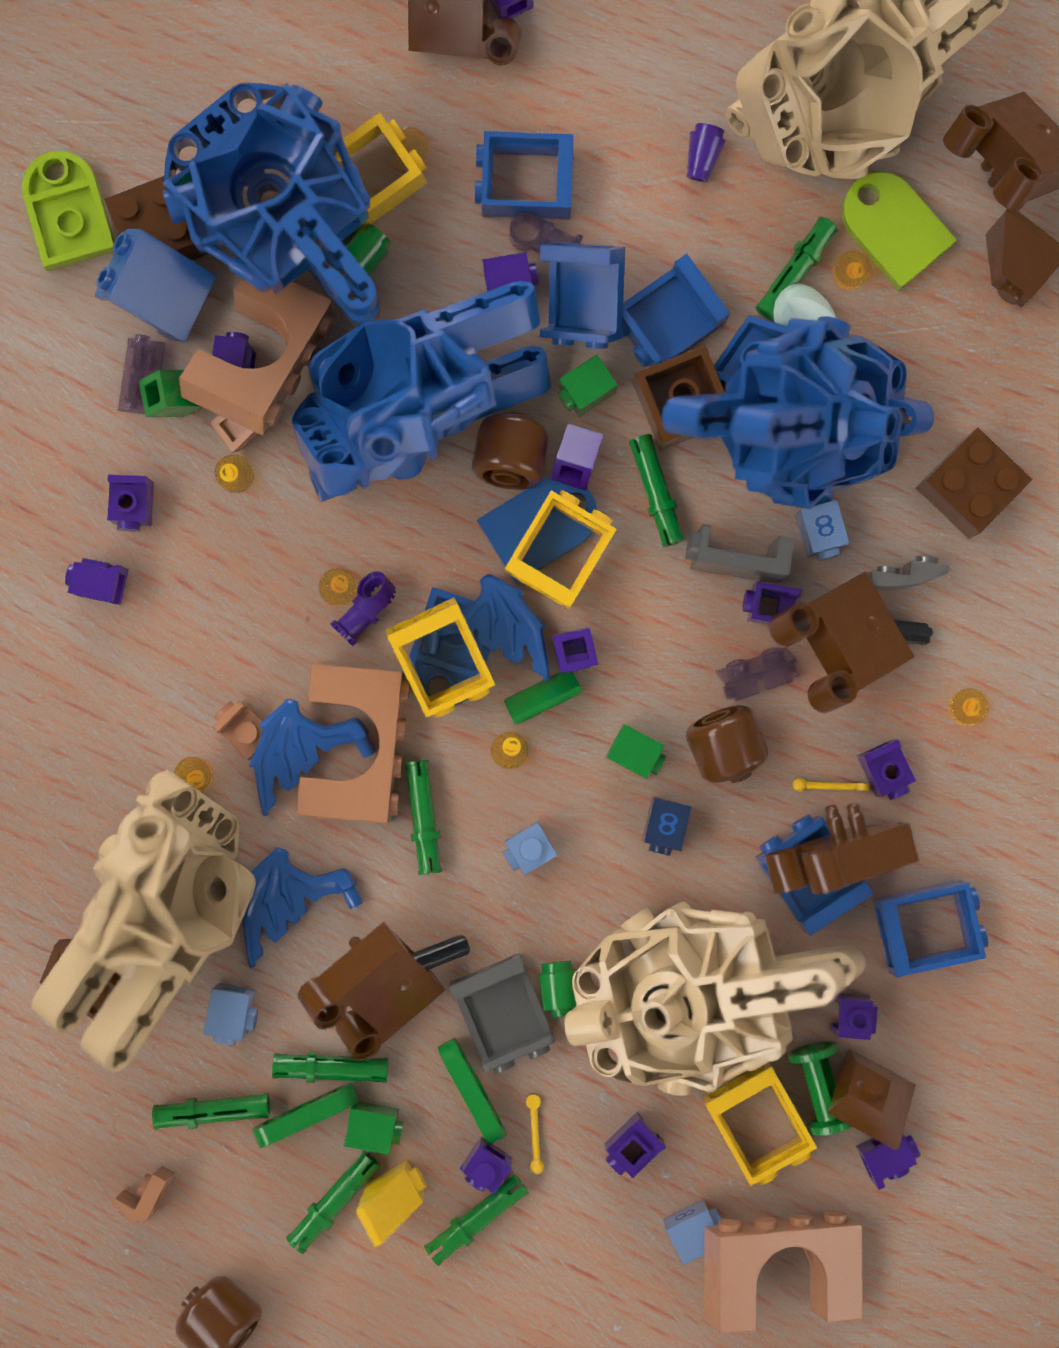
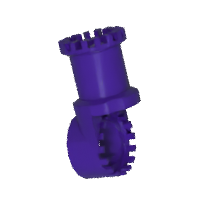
[330,571,396,646]

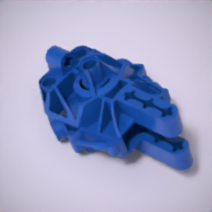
[163,83,380,327]
[291,281,551,502]
[662,316,934,509]

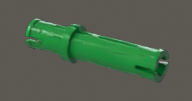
[755,216,839,321]
[629,434,686,547]
[405,760,442,875]
[272,1052,388,1083]
[152,1093,270,1130]
[286,1150,381,1254]
[424,1173,529,1266]

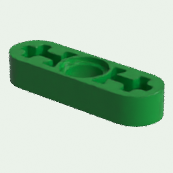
[438,1038,507,1145]
[251,1082,360,1148]

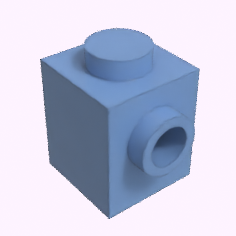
[503,821,557,875]
[204,984,258,1045]

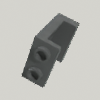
[685,524,795,584]
[449,953,555,1074]

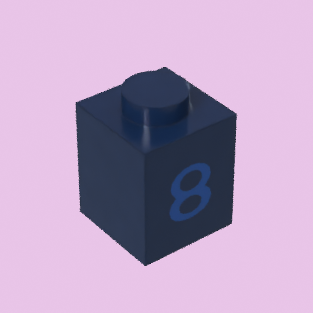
[642,797,691,856]

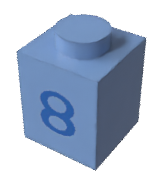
[795,500,849,561]
[663,1200,722,1265]

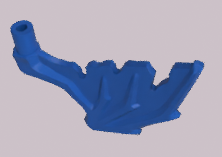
[422,574,550,681]
[249,699,376,816]
[242,847,363,968]

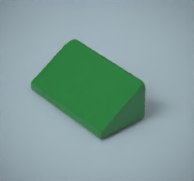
[504,672,582,725]

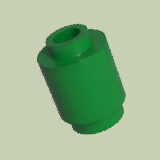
[345,223,391,276]
[539,960,577,1017]

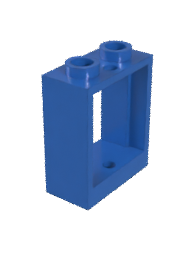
[475,131,574,220]
[873,880,989,977]

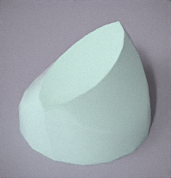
[773,283,837,327]

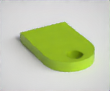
[22,151,115,271]
[841,172,957,291]

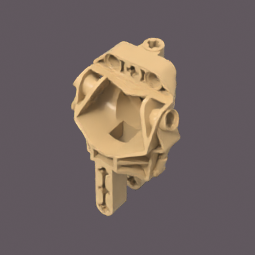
[724,0,1009,179]
[31,769,256,1073]
[565,902,865,1096]

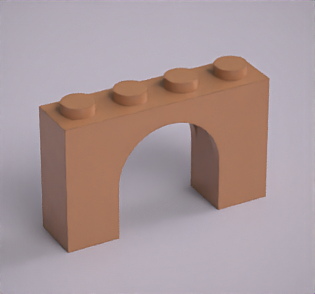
[179,278,335,435]
[296,664,410,824]
[704,1211,863,1334]

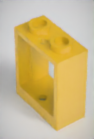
[335,112,428,233]
[504,490,617,610]
[386,597,495,718]
[701,1062,817,1186]

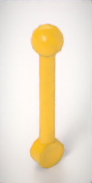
[792,777,871,792]
[526,1093,544,1175]

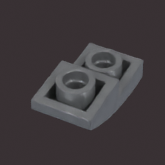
[867,556,949,590]

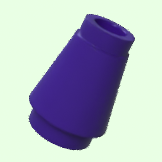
[686,123,726,183]

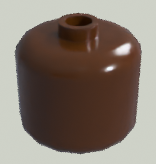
[472,412,548,490]
[686,705,768,783]
[175,1277,262,1348]

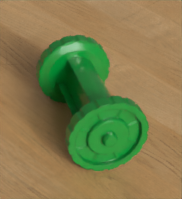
[787,1041,852,1136]

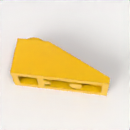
[356,1160,427,1247]

